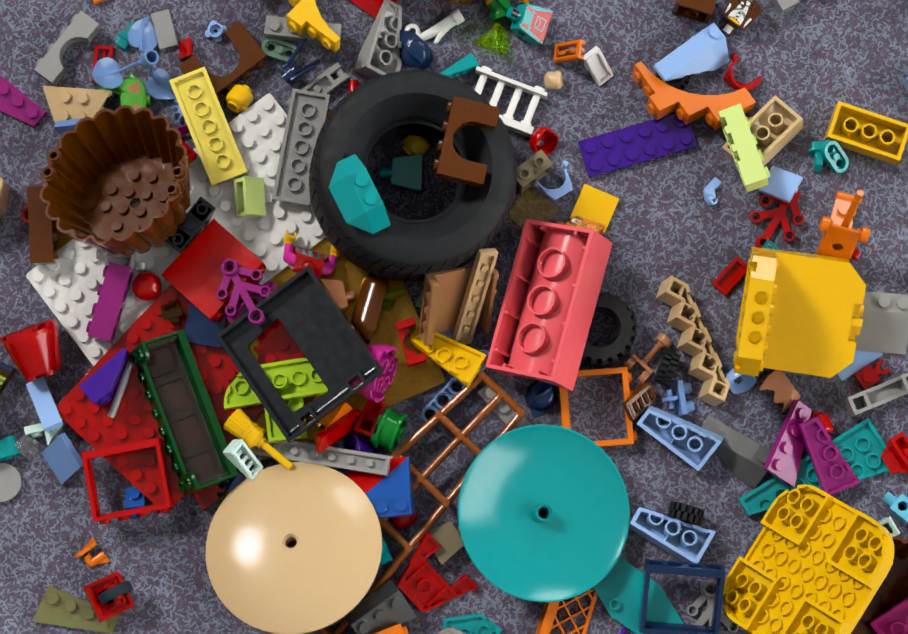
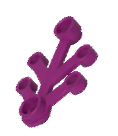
[216,258,272,325]

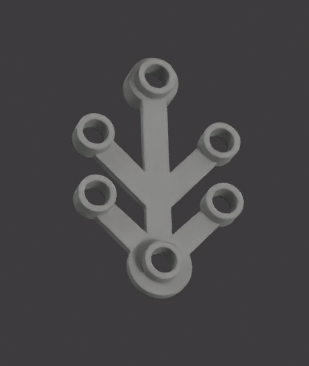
[686,579,739,633]

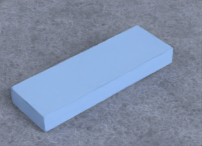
[26,376,64,432]

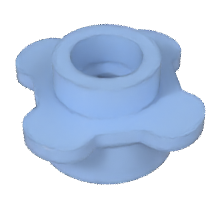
[205,20,227,42]

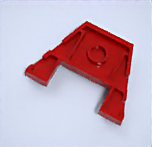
[396,532,478,613]

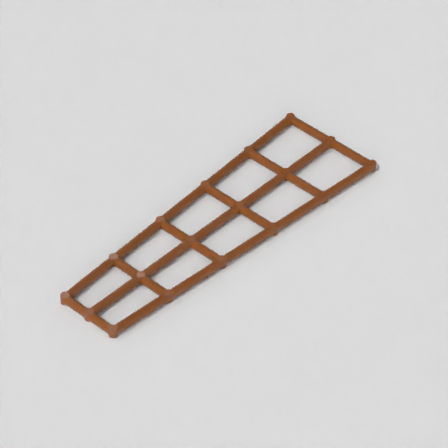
[319,371,526,634]

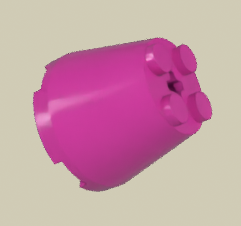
[352,344,398,403]

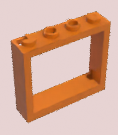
[558,367,637,448]

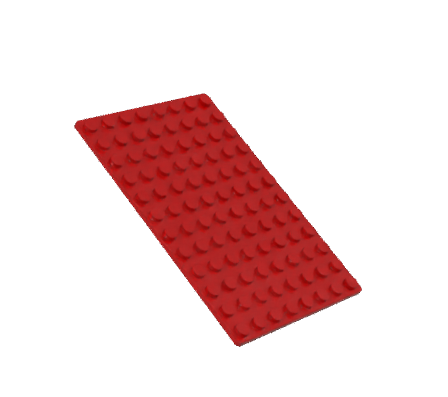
[56,282,306,513]

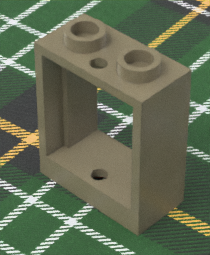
[516,149,553,195]

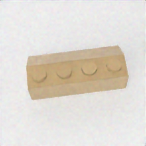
[722,95,804,167]

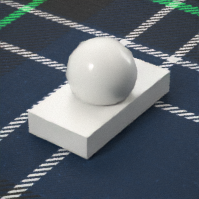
[583,46,614,87]

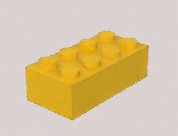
[823,101,908,165]

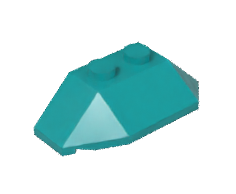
[328,154,391,234]

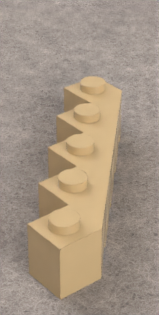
[656,276,730,407]

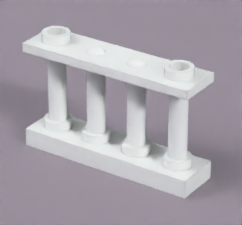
[475,66,548,138]

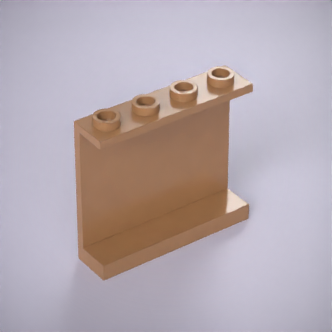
[418,265,499,346]

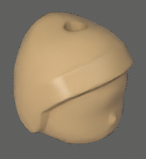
[544,71,563,90]

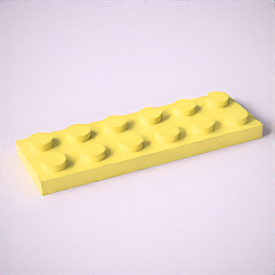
[169,66,248,187]

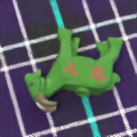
[100,74,169,120]

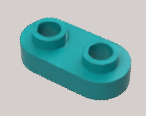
[820,139,849,173]

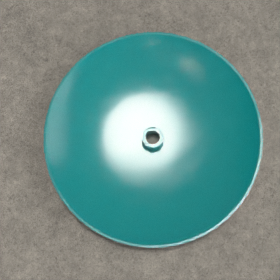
[457,424,630,602]

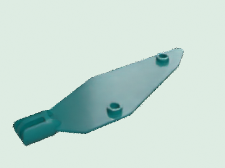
[593,557,684,634]

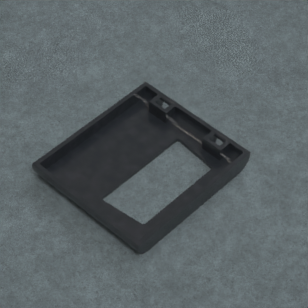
[216,266,384,443]

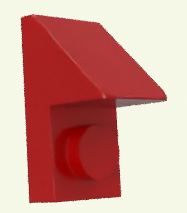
[354,400,387,438]

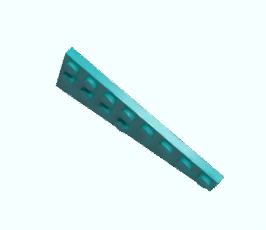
[738,418,889,516]

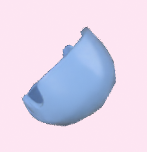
[726,368,756,394]

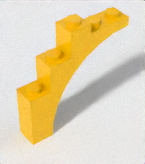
[287,0,340,52]

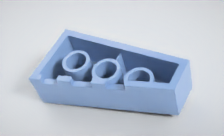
[637,405,724,471]
[629,507,716,563]

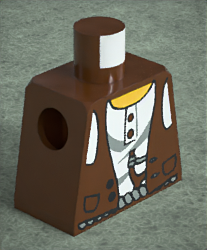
[721,0,765,35]

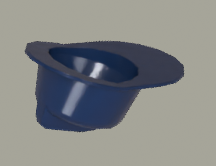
[400,31,433,70]
[522,380,559,418]

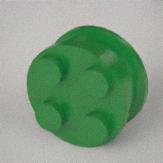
[370,407,408,454]

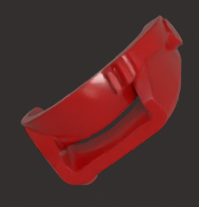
[723,53,762,91]

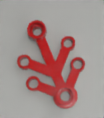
[749,189,804,248]

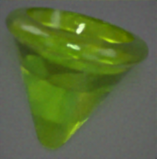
[476,23,508,54]

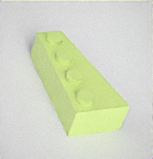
[719,103,771,192]

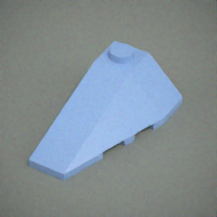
[653,23,729,82]

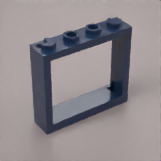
[638,559,725,634]

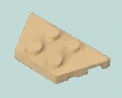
[43,86,112,122]

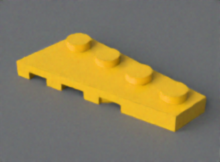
[410,325,487,388]

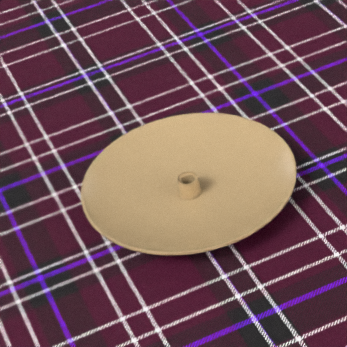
[206,462,382,634]

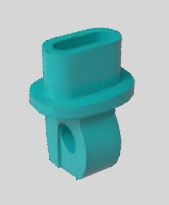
[114,21,135,51]
[808,141,823,172]

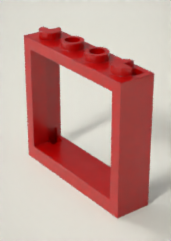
[81,438,173,525]

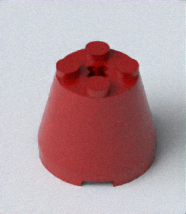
[0,318,62,382]

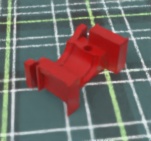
[395,317,427,367]

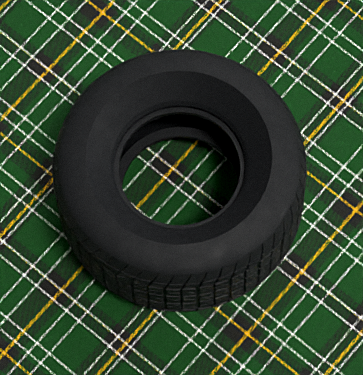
[309,70,517,281]

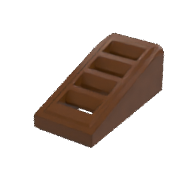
[623,383,658,421]

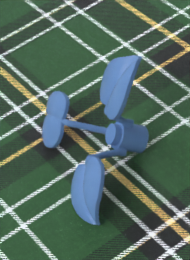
[91,17,176,100]

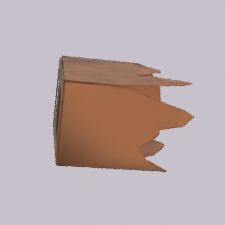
[755,370,801,417]

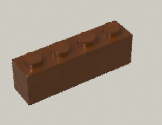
[27,186,59,265]

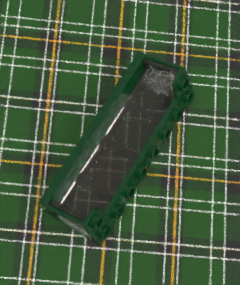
[131,329,239,496]

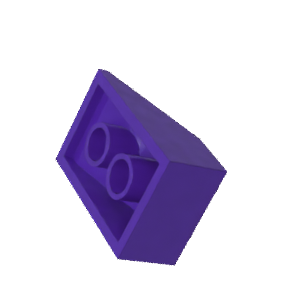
[79,348,131,406]

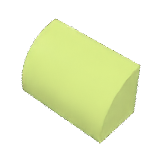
[234,176,266,218]

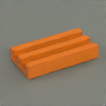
[553,39,585,63]

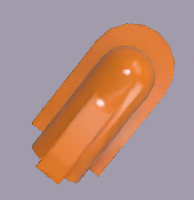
[74,537,110,568]

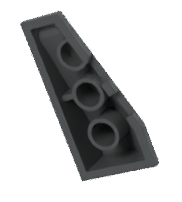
[701,415,771,489]

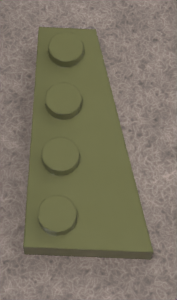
[32,585,120,634]

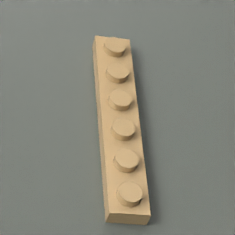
[452,248,499,345]

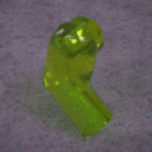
[382,286,406,310]

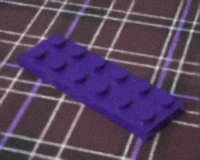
[578,113,698,178]

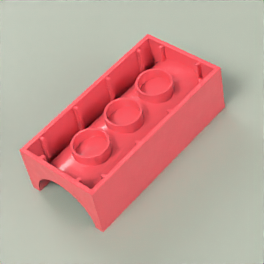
[485,219,613,391]

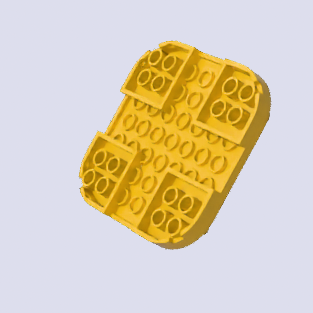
[723,484,894,634]

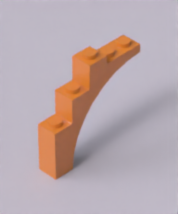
[632,61,756,130]

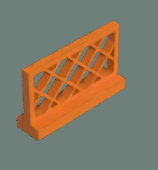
[535,588,598,634]

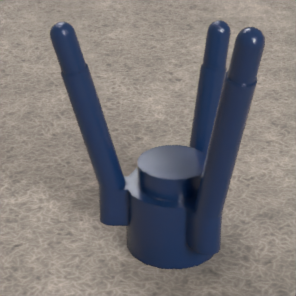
[280,38,320,85]

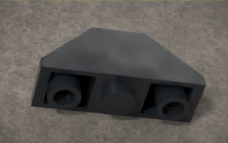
[165,197,216,253]

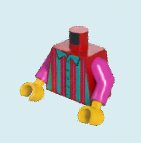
[283,230,341,278]

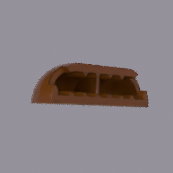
[351,273,388,344]

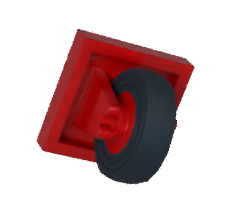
[83,571,135,623]

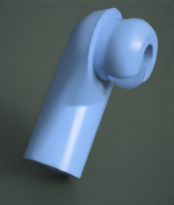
[703,177,722,205]

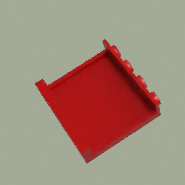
[161,219,267,323]

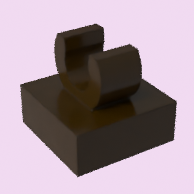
[161,301,183,326]

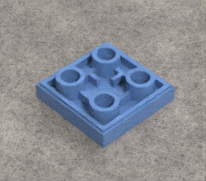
[41,433,83,485]

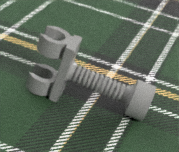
[96,249,149,271]

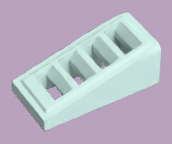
[223,439,264,481]

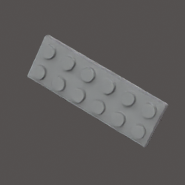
[272,88,330,207]

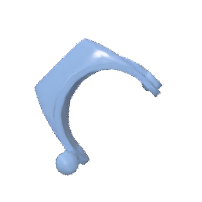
[534,160,573,201]

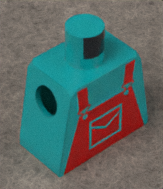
[506,4,553,45]

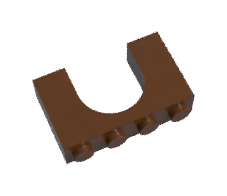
[179,21,268,101]
[432,96,500,188]

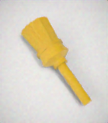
[224,408,293,470]

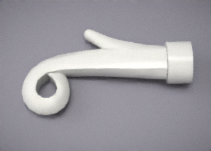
[404,8,465,44]

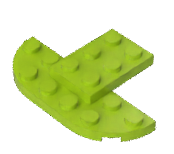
[224,358,328,443]

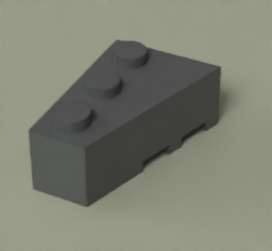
[344,580,417,634]

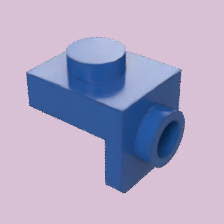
[125,488,147,519]

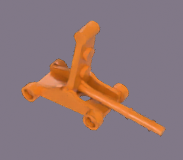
[815,190,871,261]

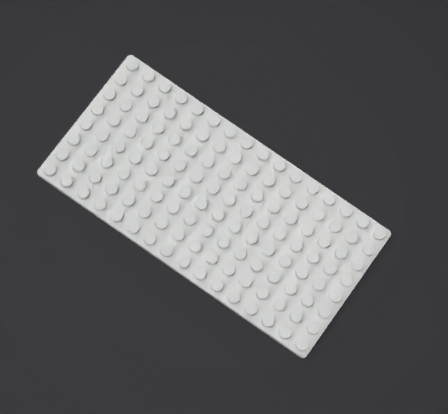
[26,94,326,366]

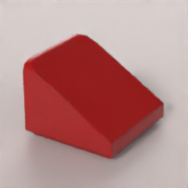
[179,37,193,60]

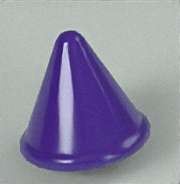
[344,433,377,454]

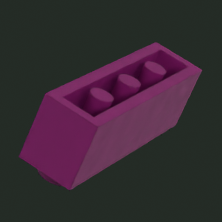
[86,261,135,344]

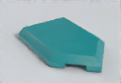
[442,613,503,634]

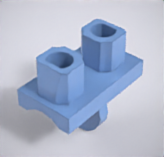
[662,380,695,417]

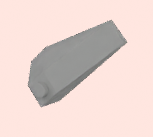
[354,0,402,79]

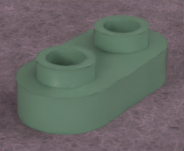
[261,37,299,63]

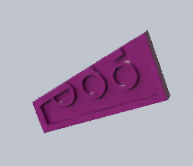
[798,417,861,495]

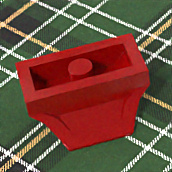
[880,431,908,474]

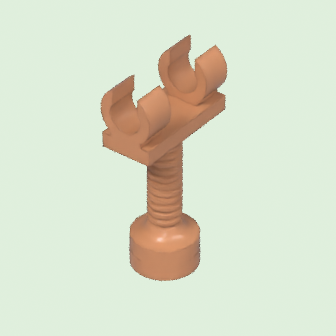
[623,332,673,383]

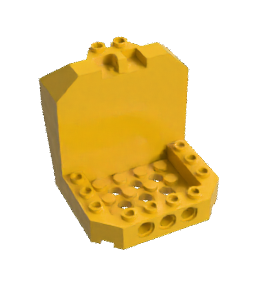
[733,247,866,378]

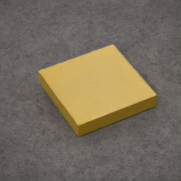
[570,184,619,234]

